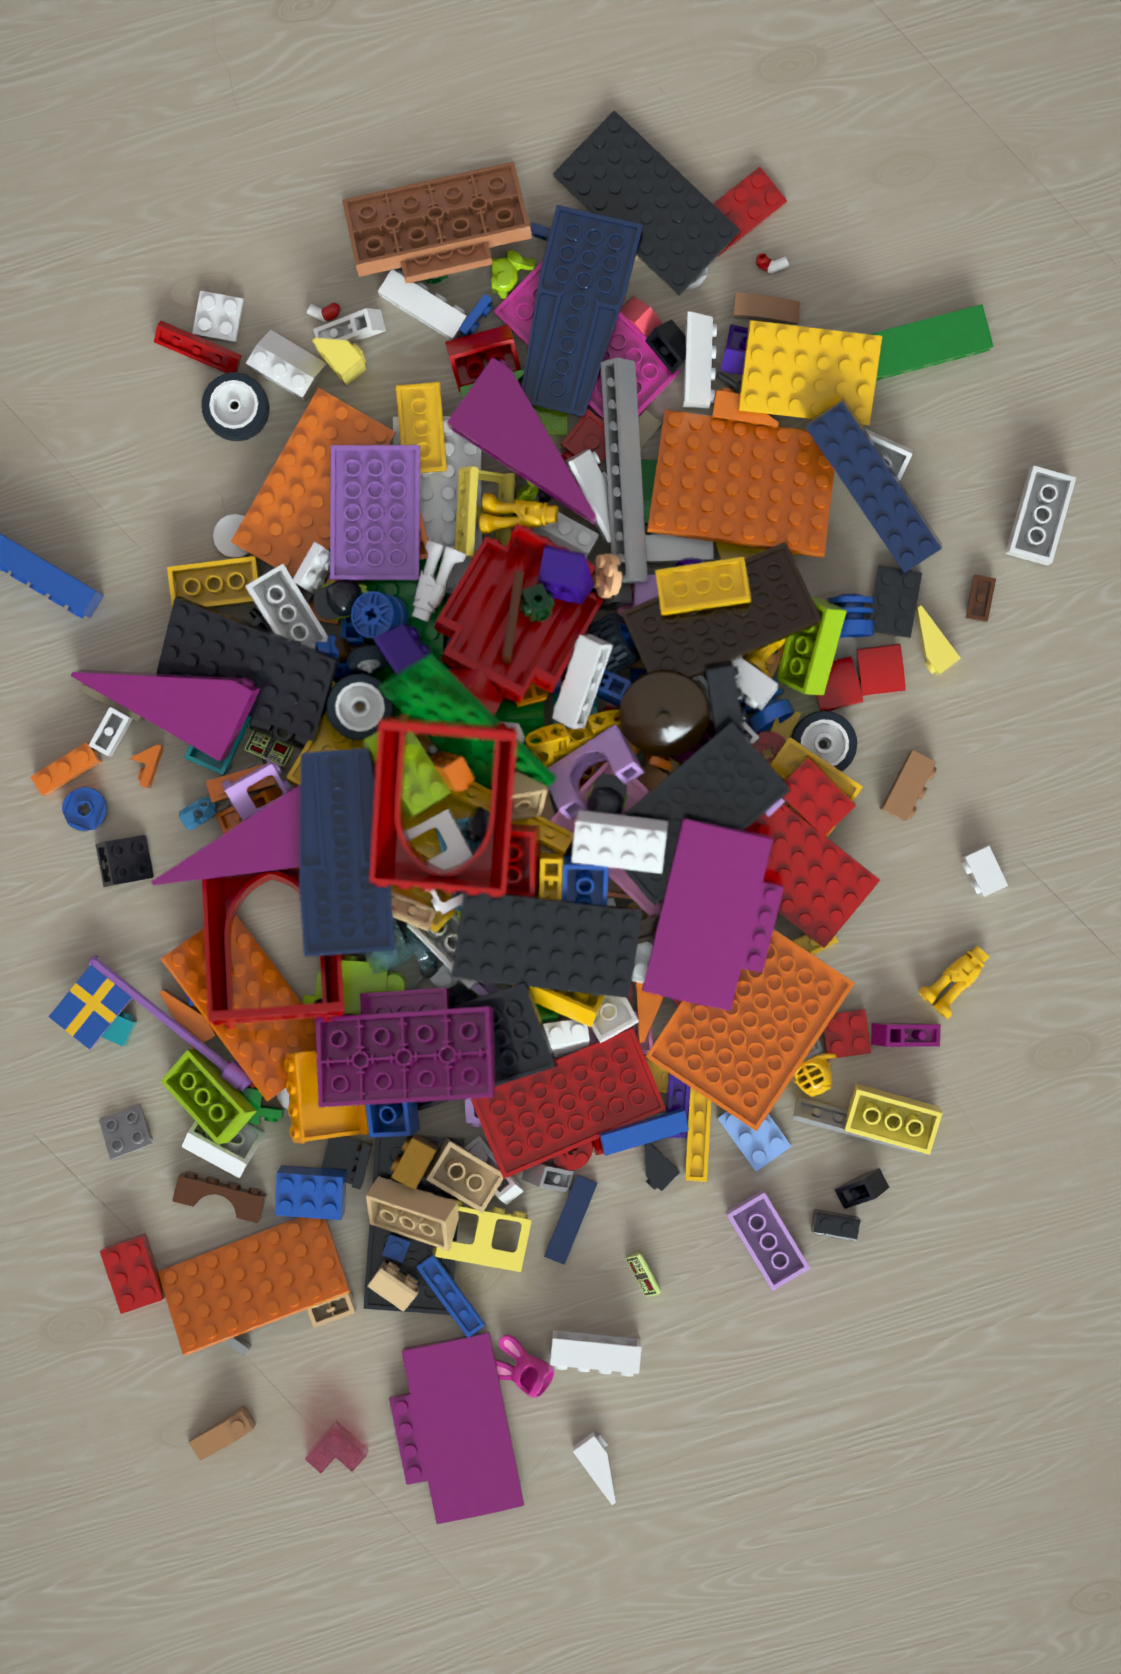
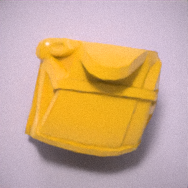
[793,1053,837,1097]

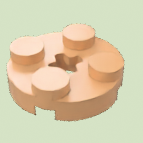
[592,554,622,599]

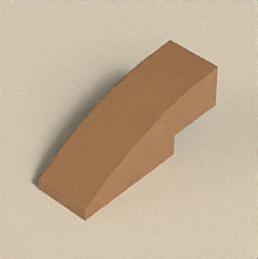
[733,292,800,325]

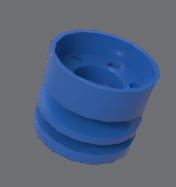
[351,591,409,638]
[827,594,874,638]
[739,679,795,734]

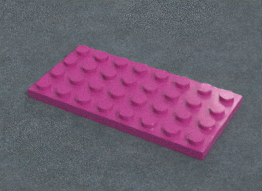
[493,261,681,420]

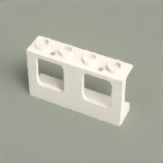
[407,809,473,914]

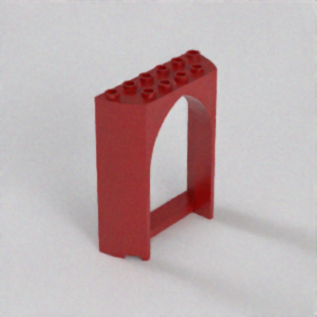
[369,715,517,897]
[202,867,345,1029]

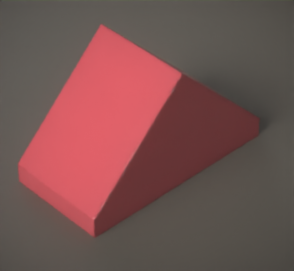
[620,296,663,337]

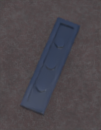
[544,1174,598,1265]

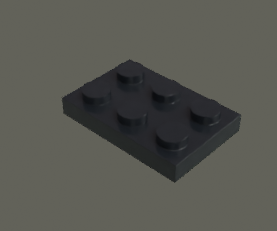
[869,565,922,638]

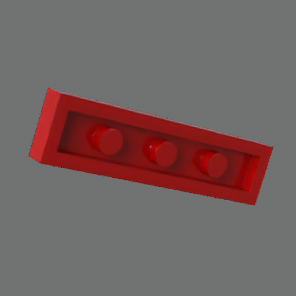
[154,321,242,373]

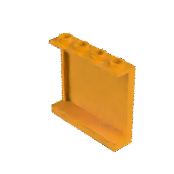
[284,1050,369,1144]

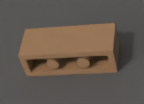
[881,750,937,821]

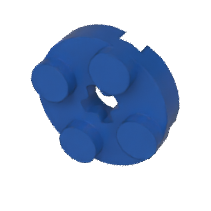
[62,787,108,831]

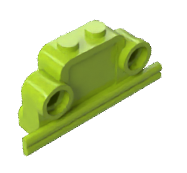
[303,955,407,1015]

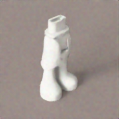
[412,541,466,622]

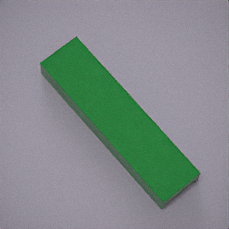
[869,304,994,381]

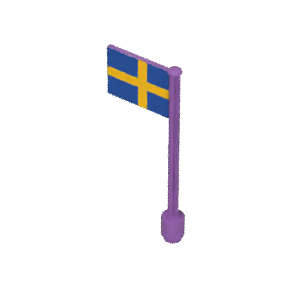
[49,955,252,1092]

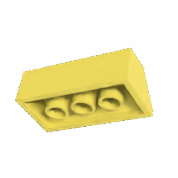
[844,1083,943,1155]

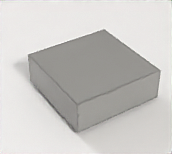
[227,1336,251,1356]

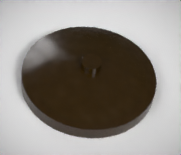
[619,669,709,757]

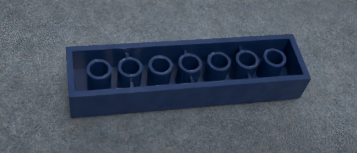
[805,398,942,573]

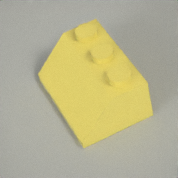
[313,338,367,386]

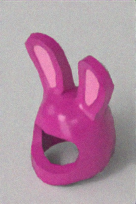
[495,1334,555,1398]

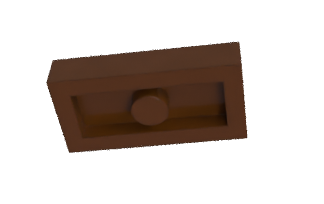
[965,574,996,622]

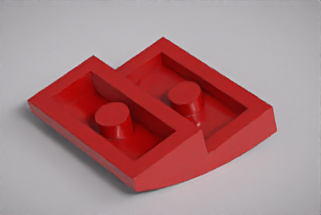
[856,644,906,696]
[815,656,863,711]

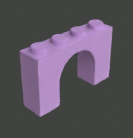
[548,724,644,820]

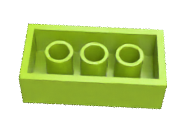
[776,596,847,695]
[362,732,451,820]
[160,1049,257,1144]

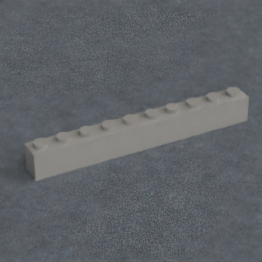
[601,358,648,584]

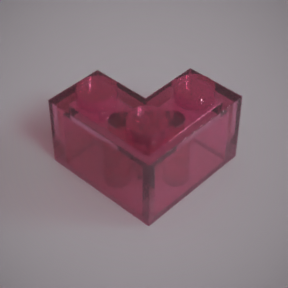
[305,1420,369,1474]

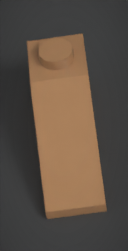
[189,1406,256,1461]

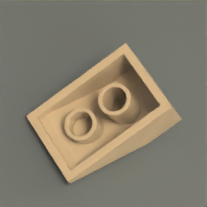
[423,1137,503,1213]

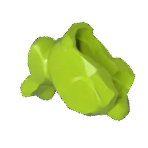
[491,250,536,299]

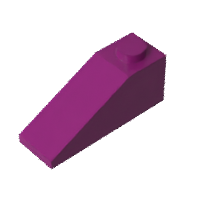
[871,1023,941,1047]

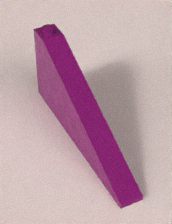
[447,357,597,525]
[71,670,260,761]
[151,784,301,885]

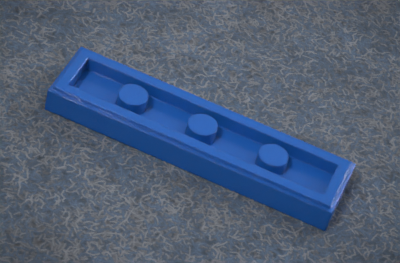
[599,1108,689,1156]
[416,1254,486,1338]

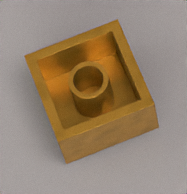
[390,1133,438,1190]

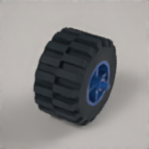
[588,612,641,673]

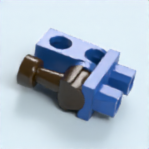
[315,635,373,678]

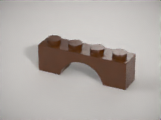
[172,1171,267,1223]

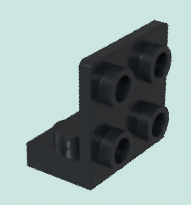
[95,835,154,887]
[322,1136,373,1190]

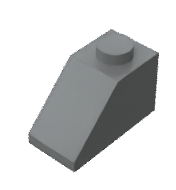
[522,1162,575,1193]

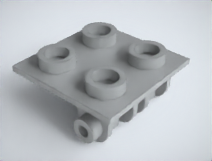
[99,1105,153,1160]

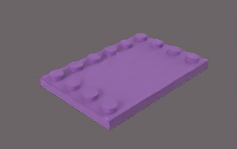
[330,445,421,580]

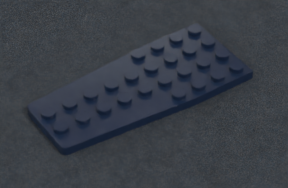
[522,205,643,417]
[299,749,395,957]

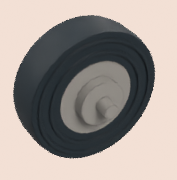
[348,646,388,674]

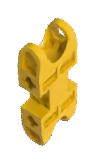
[526,710,623,768]

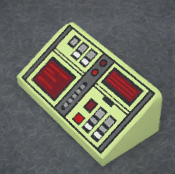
[244,730,294,767]
[626,1251,661,1297]

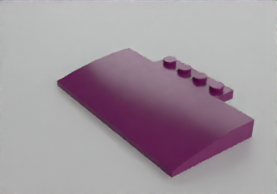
[642,818,784,1011]
[315,988,495,1107]
[389,1332,524,1524]

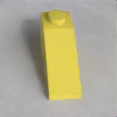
[915,605,961,675]

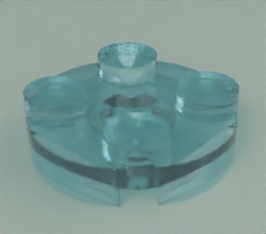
[406,929,438,971]

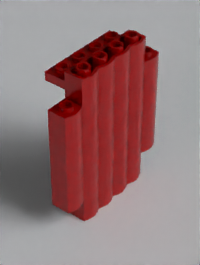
[434,524,603,703]

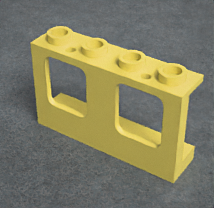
[454,466,516,559]
[432,1199,532,1272]

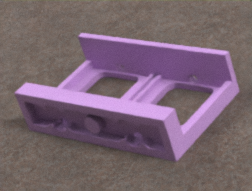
[221,758,292,821]

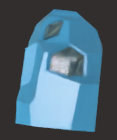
[179,797,218,831]

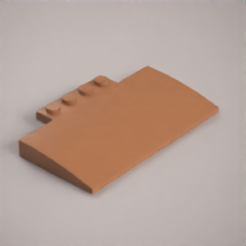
[342,162,532,284]

